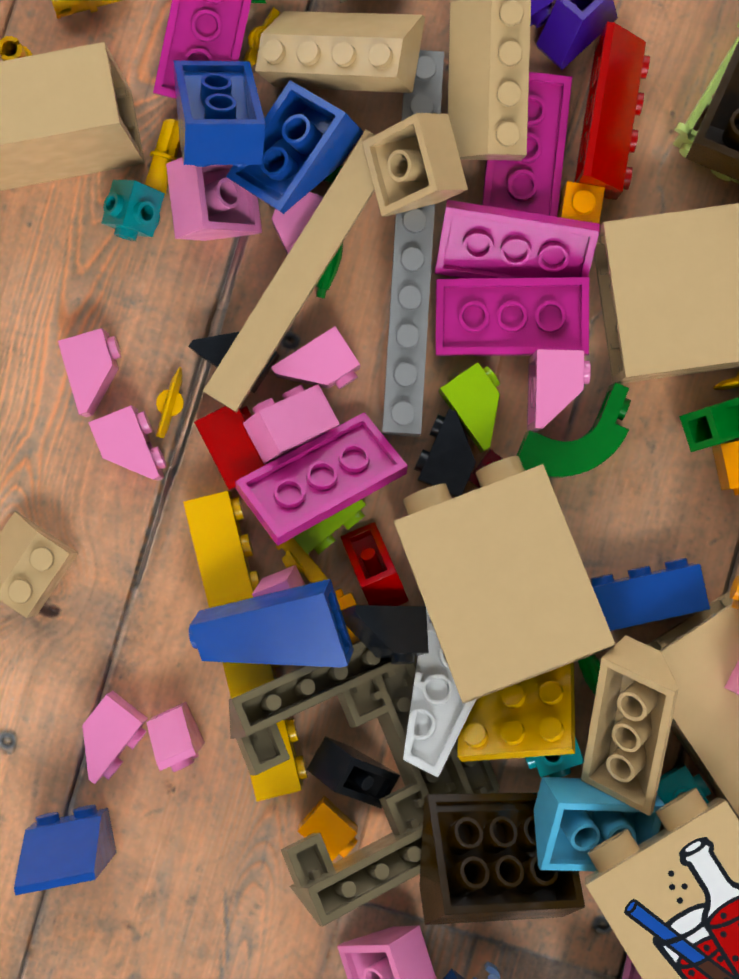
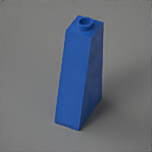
[189,579,354,668]

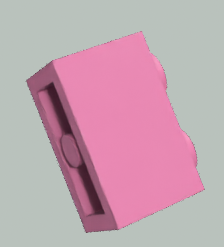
[243,384,340,464]

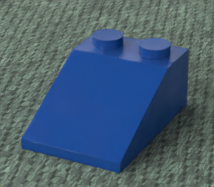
[173,60,266,167]
[226,80,363,214]
[14,805,117,896]

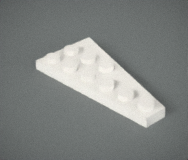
[403,608,476,777]

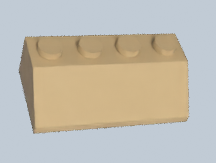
[447,0,531,161]
[255,11,425,93]
[581,635,679,816]

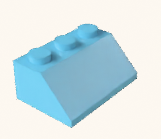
[534,777,665,871]

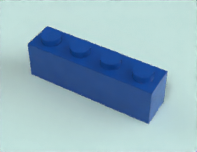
[590,558,710,631]

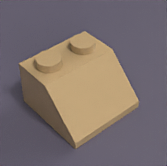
[362,113,468,217]
[0,511,78,618]

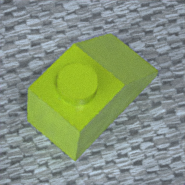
[438,362,500,453]

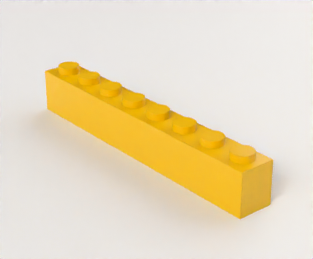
[183,491,308,802]

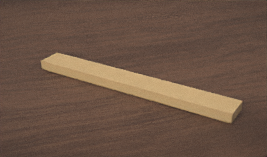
[203,129,375,413]

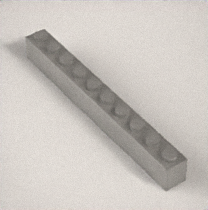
[382,50,444,437]

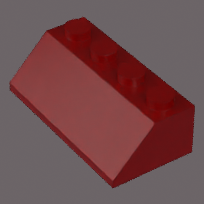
[574,21,650,200]

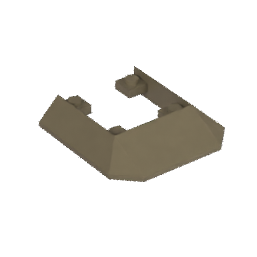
[229,641,500,927]

